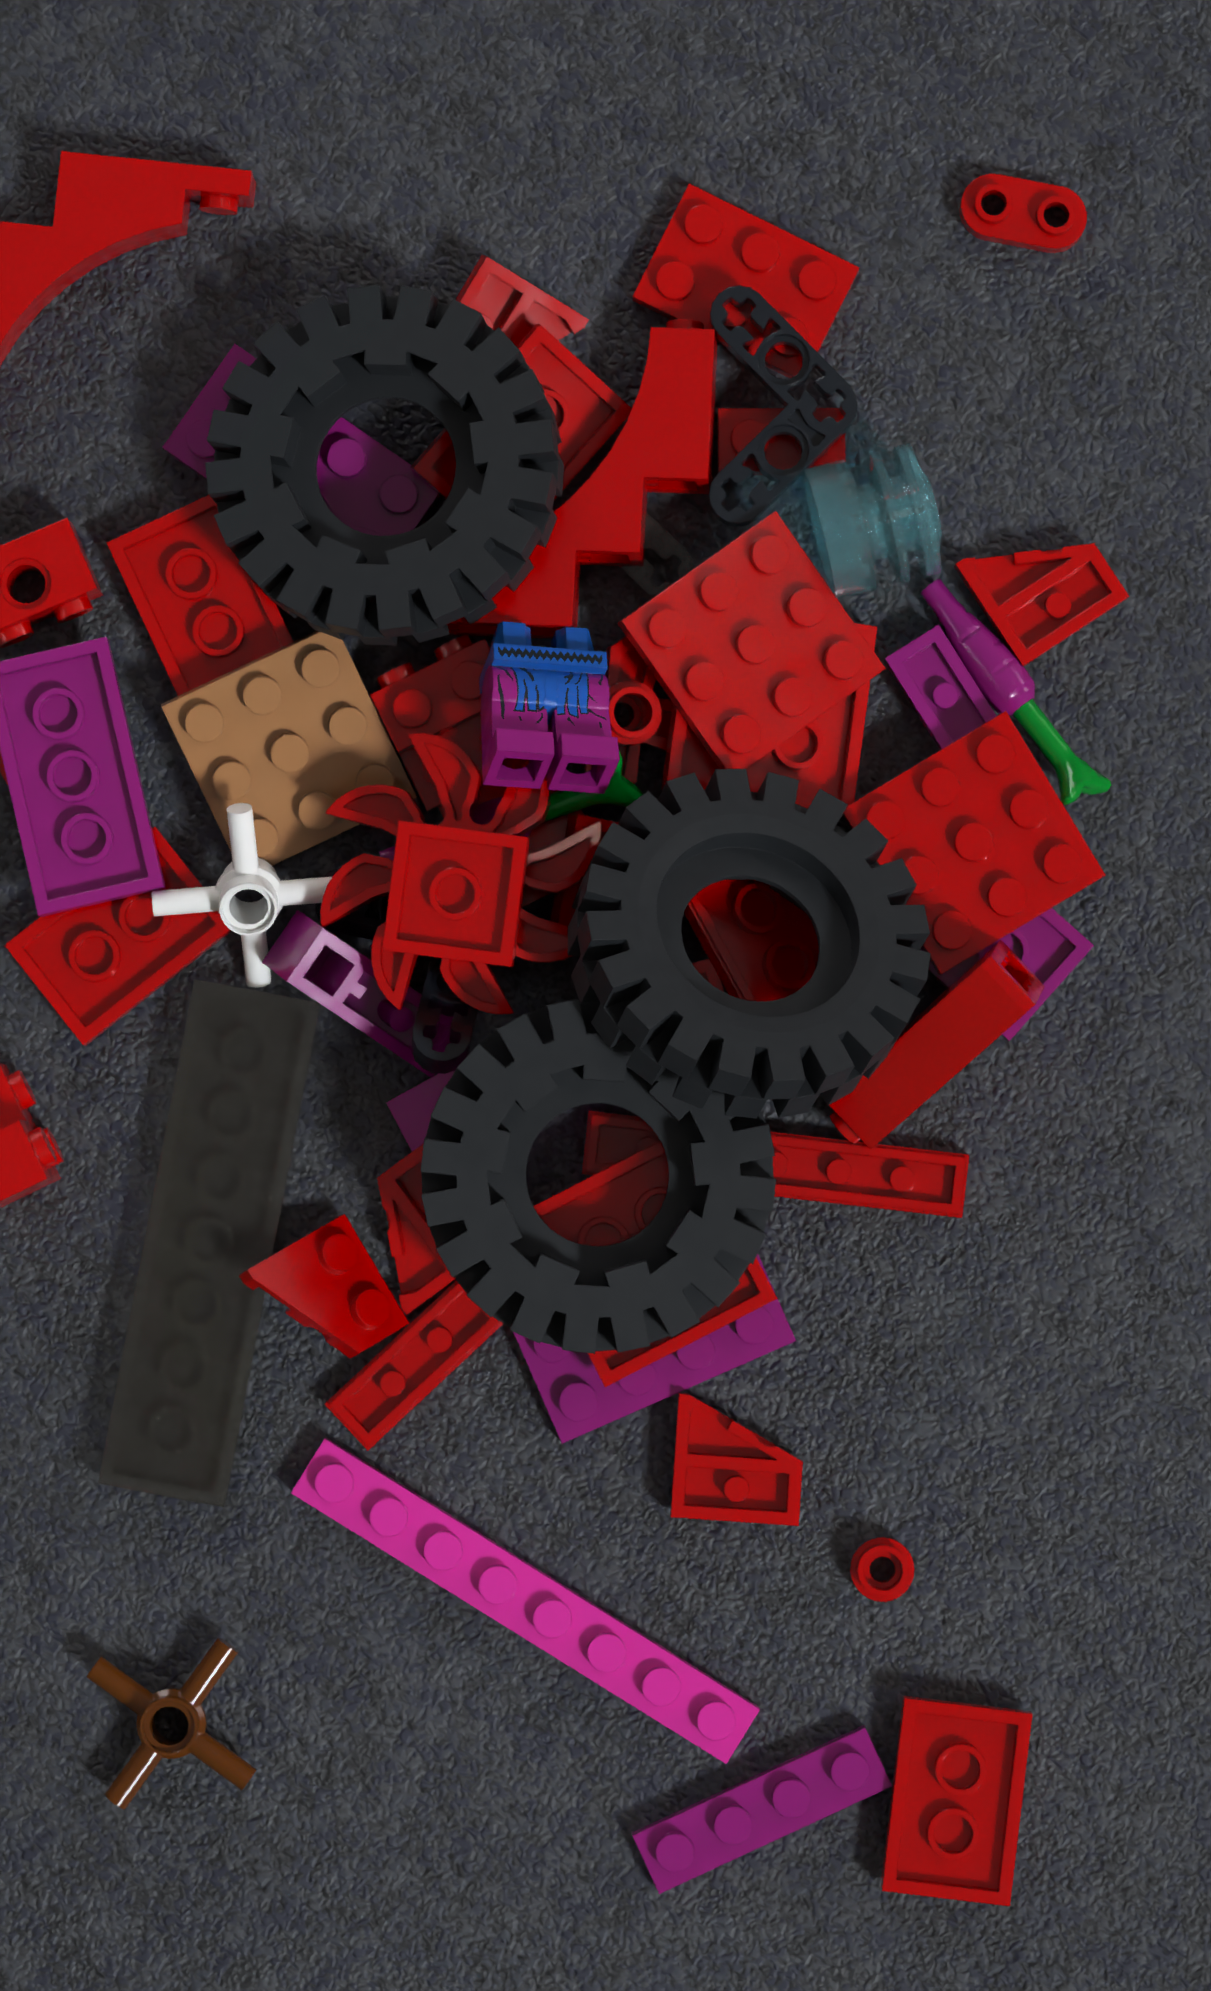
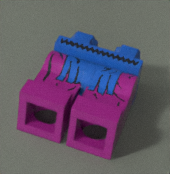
[479,621,620,794]

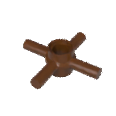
[86,1637,257,1810]

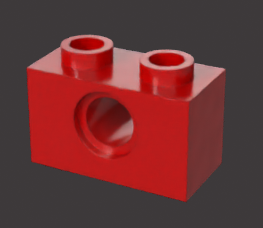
[0,518,103,648]

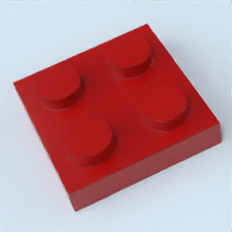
[382,820,530,967]

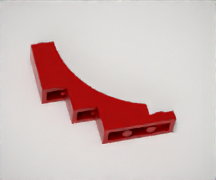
[0,151,256,367]
[447,319,718,639]

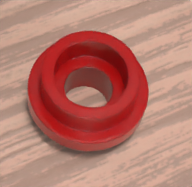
[850,1537,914,1602]

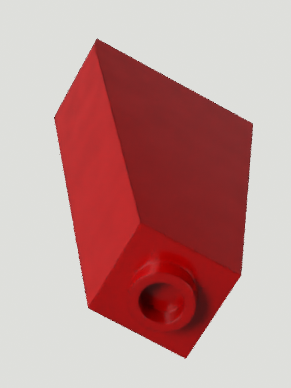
[829,940,1045,1150]

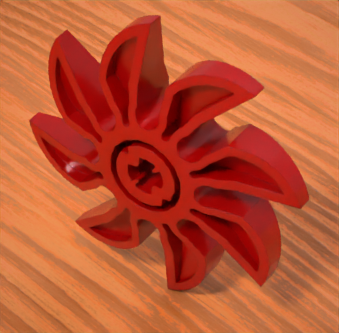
[320,733,602,1015]

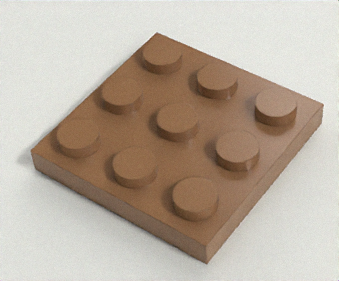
[161,631,417,866]

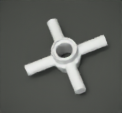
[152,803,333,988]

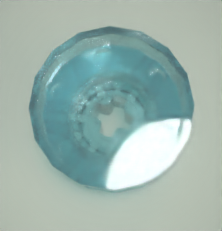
[802,443,942,599]

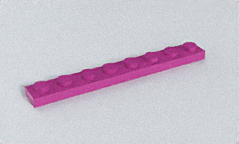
[291,1438,760,1764]

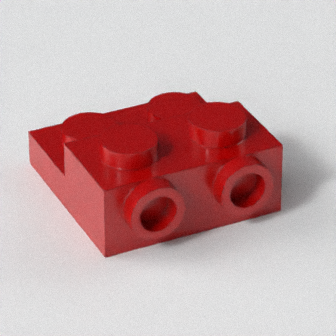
[370,634,515,813]

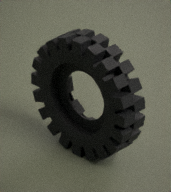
[205,285,564,646]
[568,769,931,1119]
[421,999,776,1354]

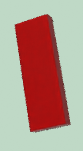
[325,1280,503,1451]

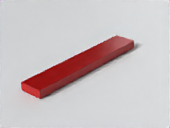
[582,1111,969,1218]

